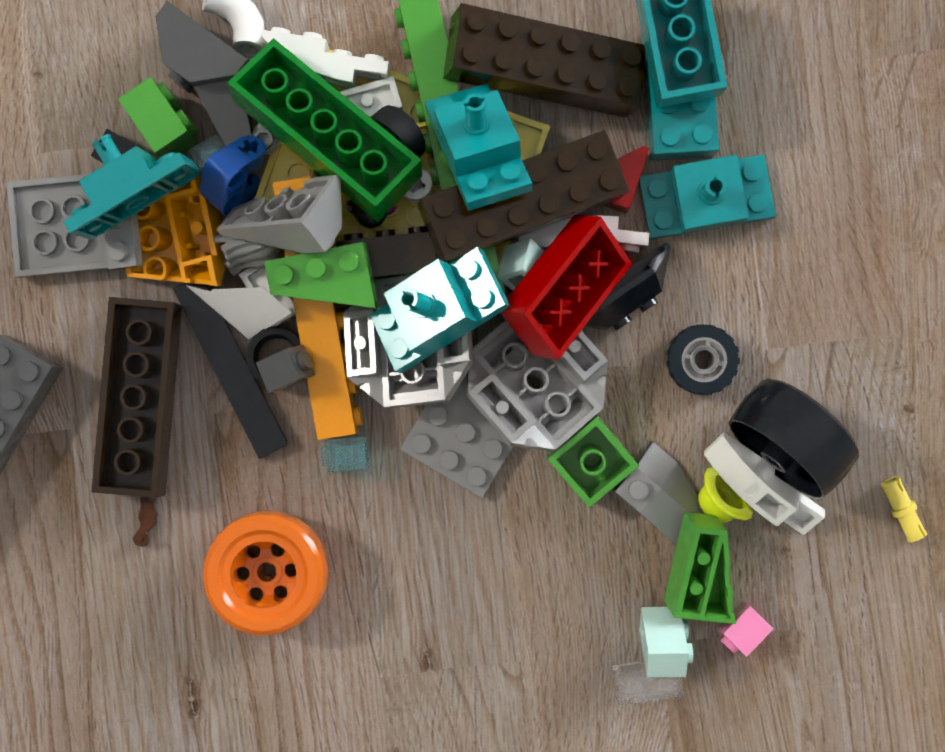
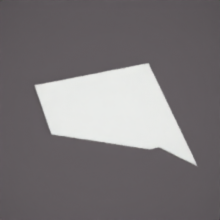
[186,285,292,339]

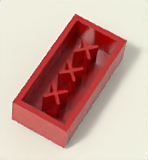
[501,215,633,360]

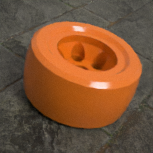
[203,510,329,635]

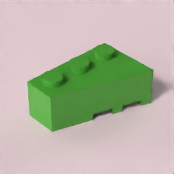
[264,242,380,308]
[664,511,736,624]

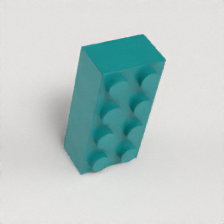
[636,0,728,108]
[641,35,719,161]

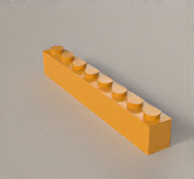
[272,176,363,440]

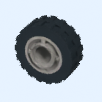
[666,324,740,395]

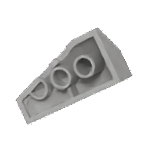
[217,175,342,254]
[611,441,705,545]

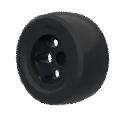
[728,379,859,499]

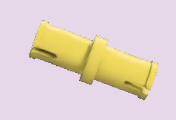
[880,476,928,542]

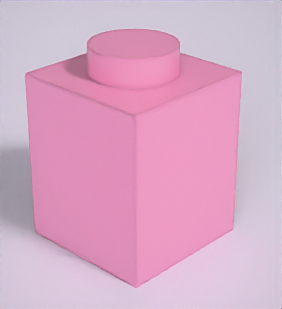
[718,602,773,657]

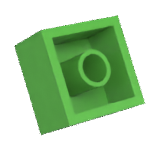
[118,77,200,157]
[545,415,639,508]

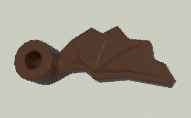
[133,496,158,547]

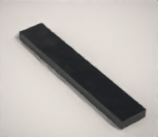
[173,283,289,459]

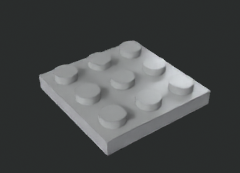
[6,174,108,278]
[400,377,513,498]

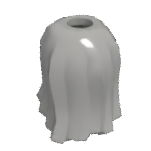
[214,234,283,276]

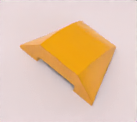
[126,159,226,286]

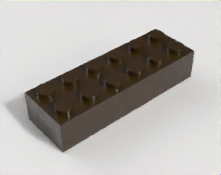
[443,3,646,118]
[417,130,629,264]
[91,297,182,498]

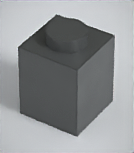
[256,345,315,393]

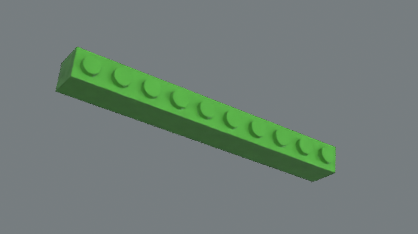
[393,0,506,297]

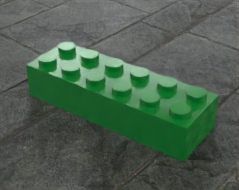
[227,38,422,222]

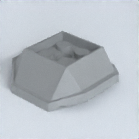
[343,274,474,409]
[466,321,608,452]

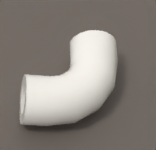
[202,0,264,58]

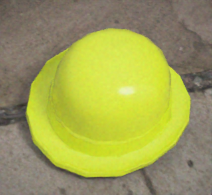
[698,467,753,523]

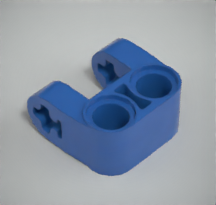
[200,135,266,215]

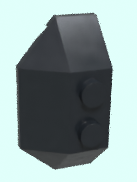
[585,242,670,331]

